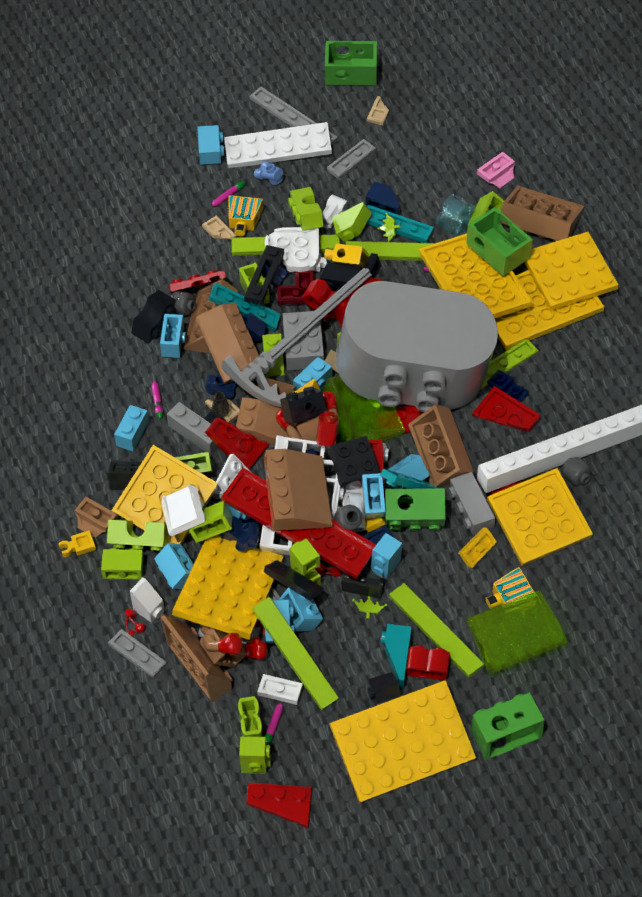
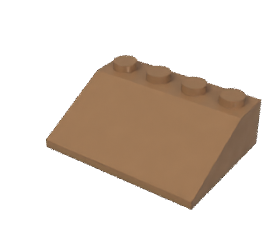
[501,186,585,242]
[264,449,332,531]
[160,614,233,702]

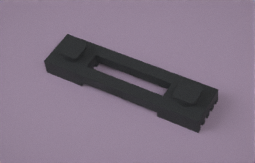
[244,245,284,305]

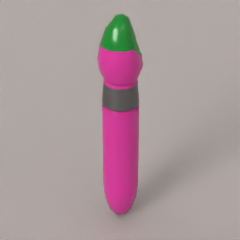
[152,381,163,419]

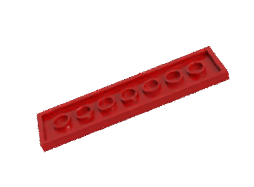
[221,467,376,579]

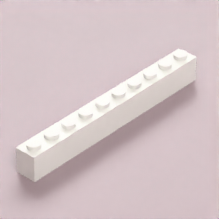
[477,405,642,493]

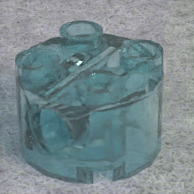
[435,193,475,237]

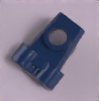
[261,262,288,287]
[205,374,236,400]
[235,521,261,551]

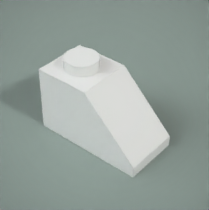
[130,577,164,623]

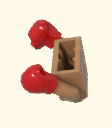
[275,391,340,457]
[200,626,268,668]

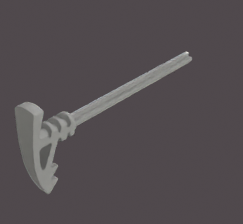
[222,268,372,407]

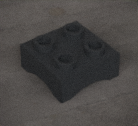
[327,436,380,486]

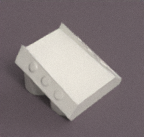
[162,484,205,536]

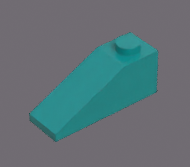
[381,624,411,689]

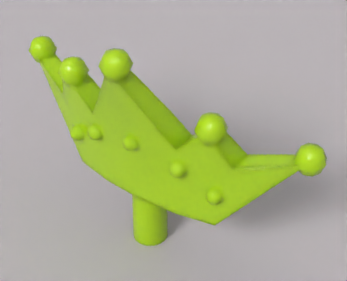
[377,213,401,242]
[352,596,388,619]

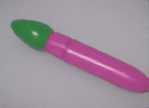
[212,181,246,206]
[264,703,283,745]

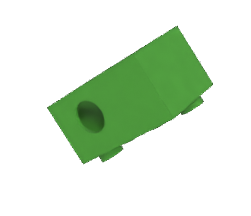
[325,41,377,86]
[466,207,533,276]
[385,488,445,531]
[471,692,544,760]

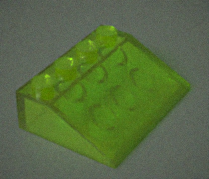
[322,376,405,442]
[466,590,568,675]

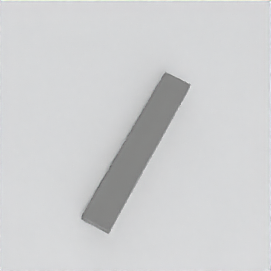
[250,86,338,145]

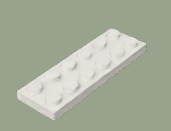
[224,122,332,168]

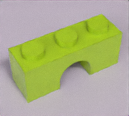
[288,187,323,231]
[107,520,170,550]
[289,539,321,585]

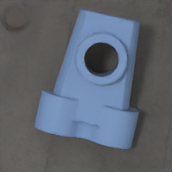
[254,161,283,185]

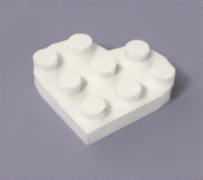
[265,227,319,272]

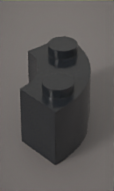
[131,290,176,344]
[367,672,401,706]

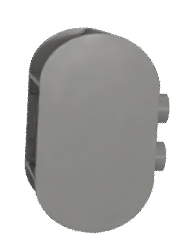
[335,281,498,412]

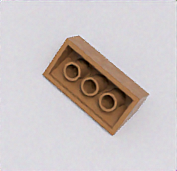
[182,279,238,353]
[195,303,259,383]
[408,404,474,488]

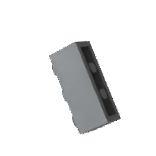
[167,402,219,455]
[448,472,495,535]

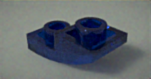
[487,370,529,403]

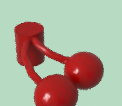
[316,563,342,578]
[125,609,145,636]

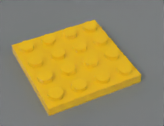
[524,232,619,311]
[111,445,218,545]
[487,468,593,566]

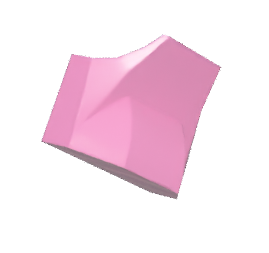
[477,152,515,188]

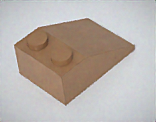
[236,397,290,445]

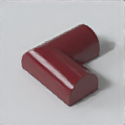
[277,271,314,305]

